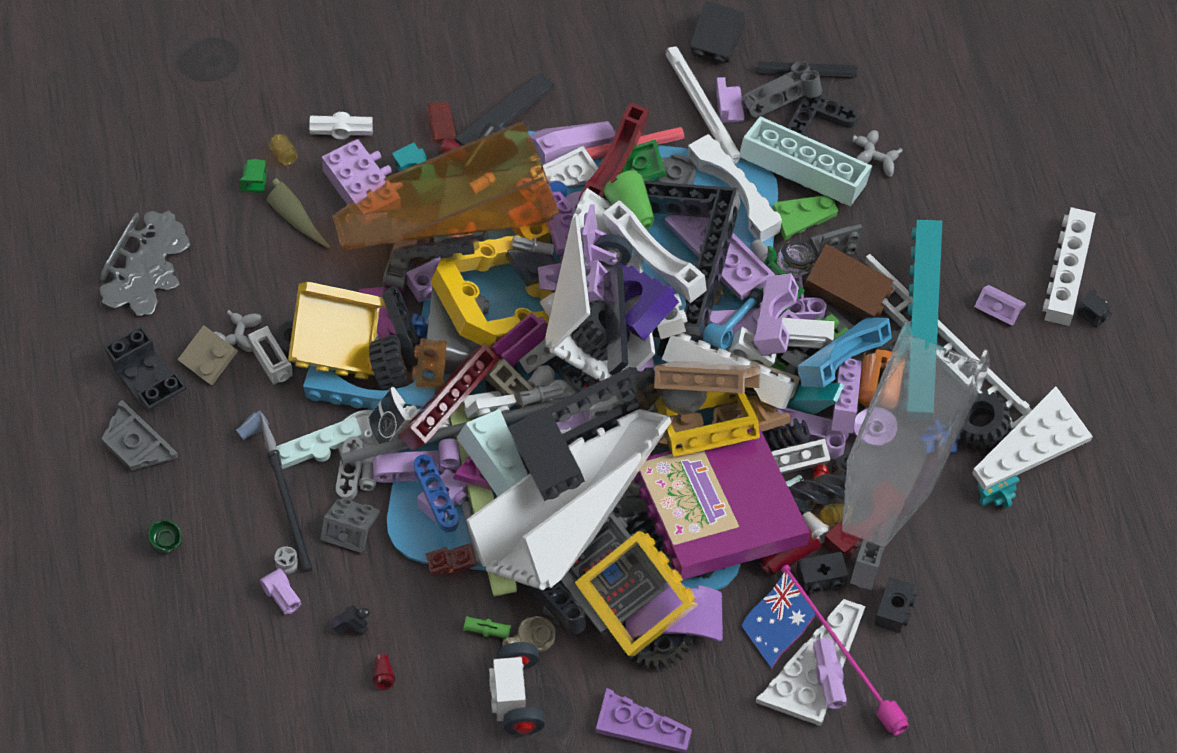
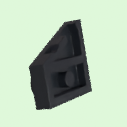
[505,250,557,287]

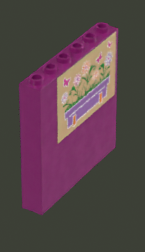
[633,428,810,579]

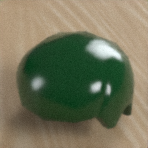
[147,519,182,553]

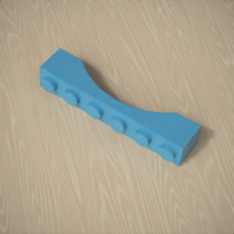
[798,317,892,387]
[303,366,437,410]

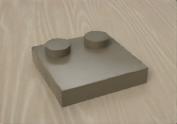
[178,325,238,385]

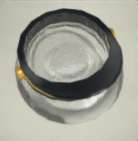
[777,240,815,276]

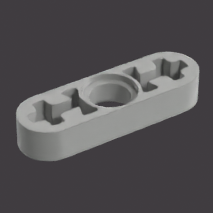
[336,437,365,500]

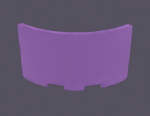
[626,583,723,642]

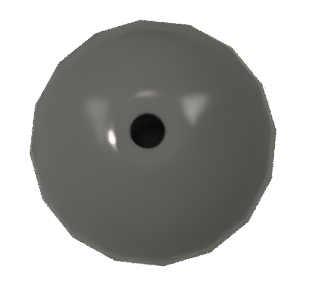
[662,389,707,415]

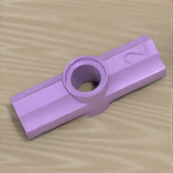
[813,638,847,709]

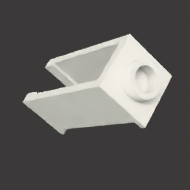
[782,318,834,349]
[248,326,293,385]

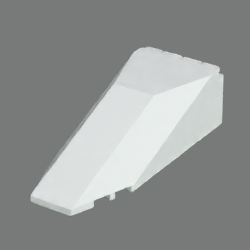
[545,189,655,381]
[466,409,671,590]

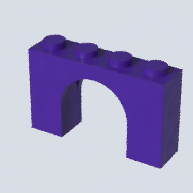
[620,263,679,340]

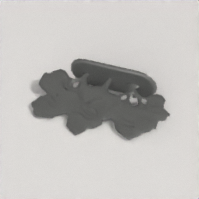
[99,210,191,316]

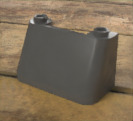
[426,286,489,375]

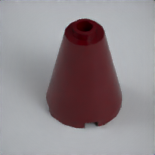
[759,526,821,575]

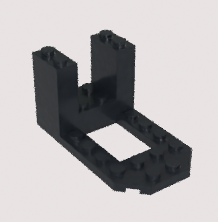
[508,367,662,501]

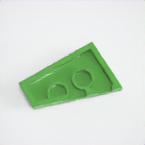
[772,196,838,241]

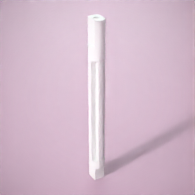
[666,46,741,164]

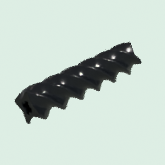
[788,469,851,512]

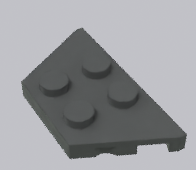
[102,400,178,471]

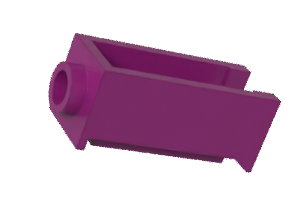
[492,313,548,368]

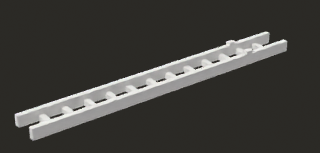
[865,254,1032,433]

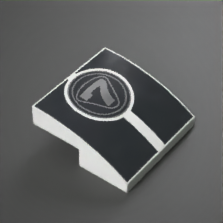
[368,387,411,444]

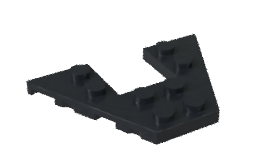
[393,231,489,262]

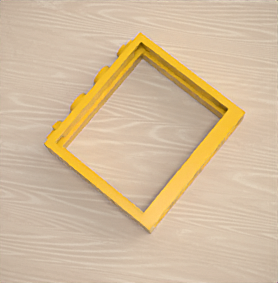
[653,391,760,457]
[575,532,698,656]

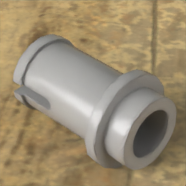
[359,462,376,491]

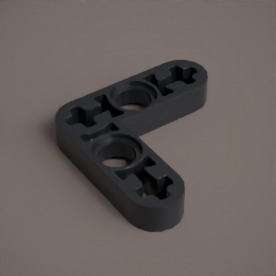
[787,95,858,136]

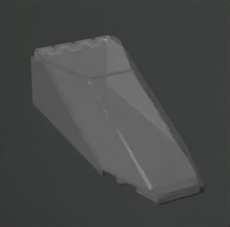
[842,320,990,548]

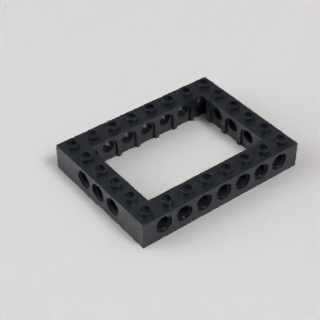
[615,178,741,341]

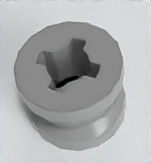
[274,546,298,575]

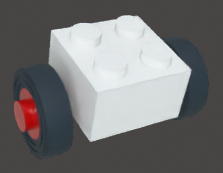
[489,642,545,735]

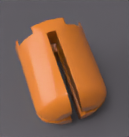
[858,349,905,411]

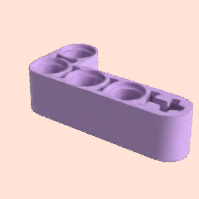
[778,245,826,320]
[373,439,460,483]

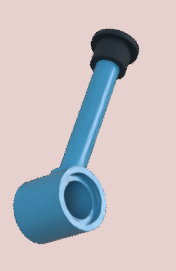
[703,288,764,350]

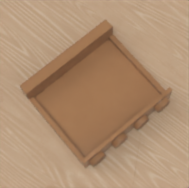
[654,361,760,393]

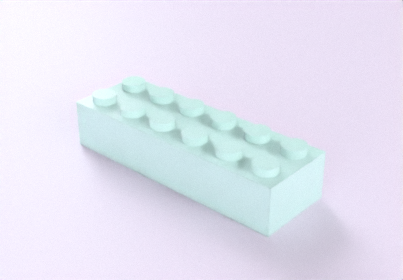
[740,117,872,206]

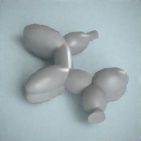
[852,130,903,177]
[214,310,262,352]

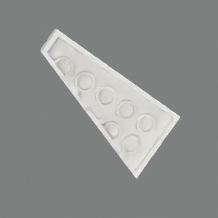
[972,387,1093,490]
[756,599,865,726]

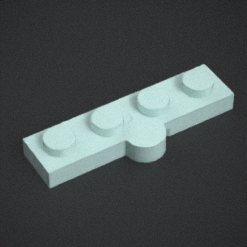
[276,417,363,469]

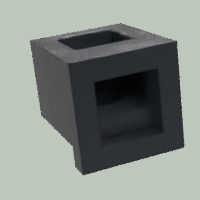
[1077,289,1113,328]

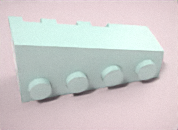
[457,409,527,496]

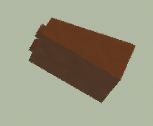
[803,244,894,319]

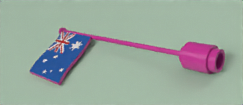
[742,565,909,736]

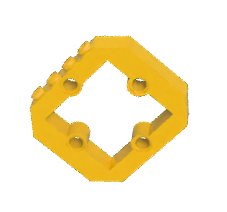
[430,235,556,348]

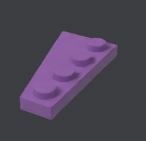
[596,688,692,753]

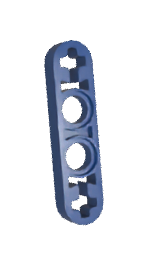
[413,455,459,532]

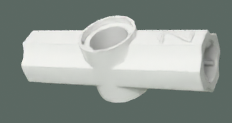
[310,112,373,139]

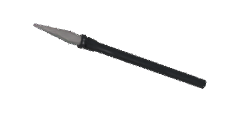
[261,414,312,572]

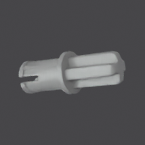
[511,236,554,255]
[518,383,563,406]

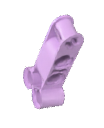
[766,407,849,459]

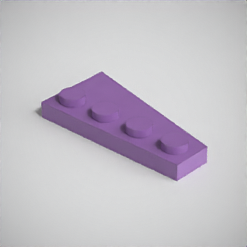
[539,192,574,255]

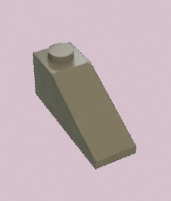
[484,359,547,408]

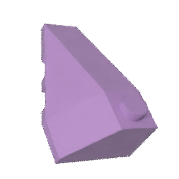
[526,121,616,166]

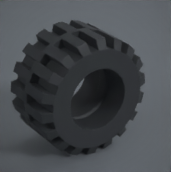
[572,300,630,360]
[369,334,414,391]
[954,390,1011,451]

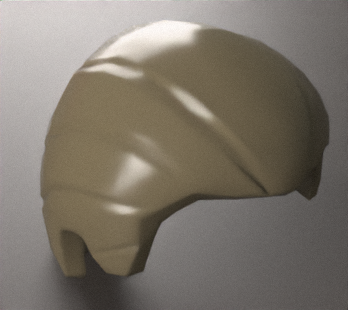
[503,616,556,652]

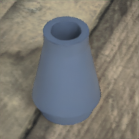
[236,410,269,440]

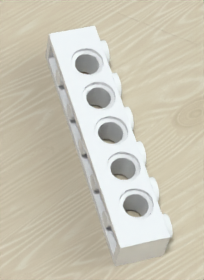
[1042,207,1096,326]

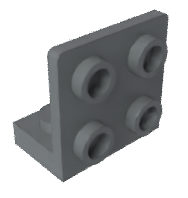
[810,224,863,257]
[320,498,380,553]

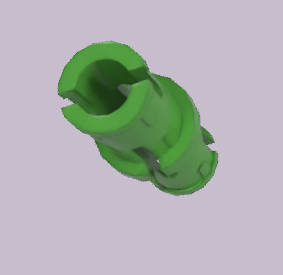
[464,616,511,639]

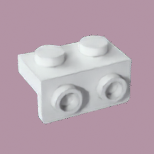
[462,391,516,418]

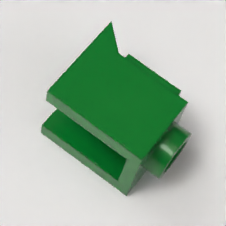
[239,159,267,193]

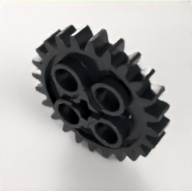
[622,620,694,671]

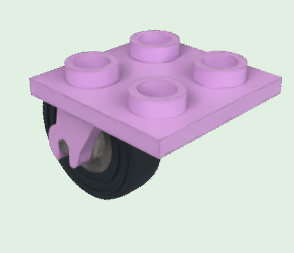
[580,204,632,268]

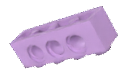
[831,358,862,433]

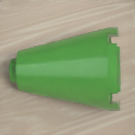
[603,170,654,230]

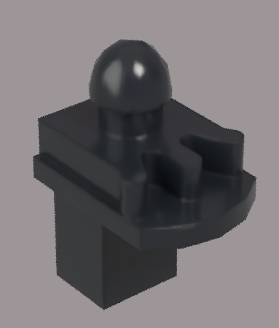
[332,605,370,635]

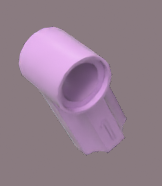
[260,568,301,614]

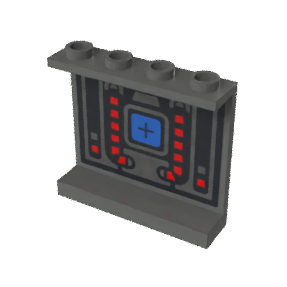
[560,513,669,637]

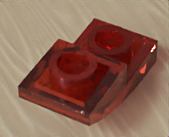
[428,102,456,141]
[425,543,477,575]

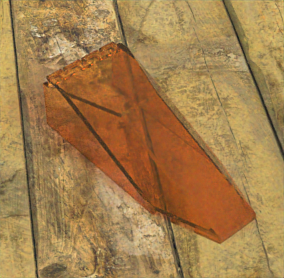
[332,121,559,250]

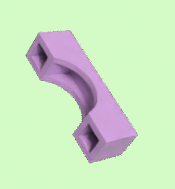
[753,273,799,355]

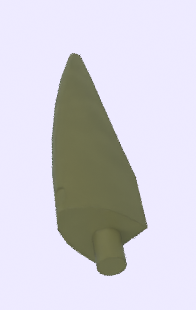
[266,178,331,248]

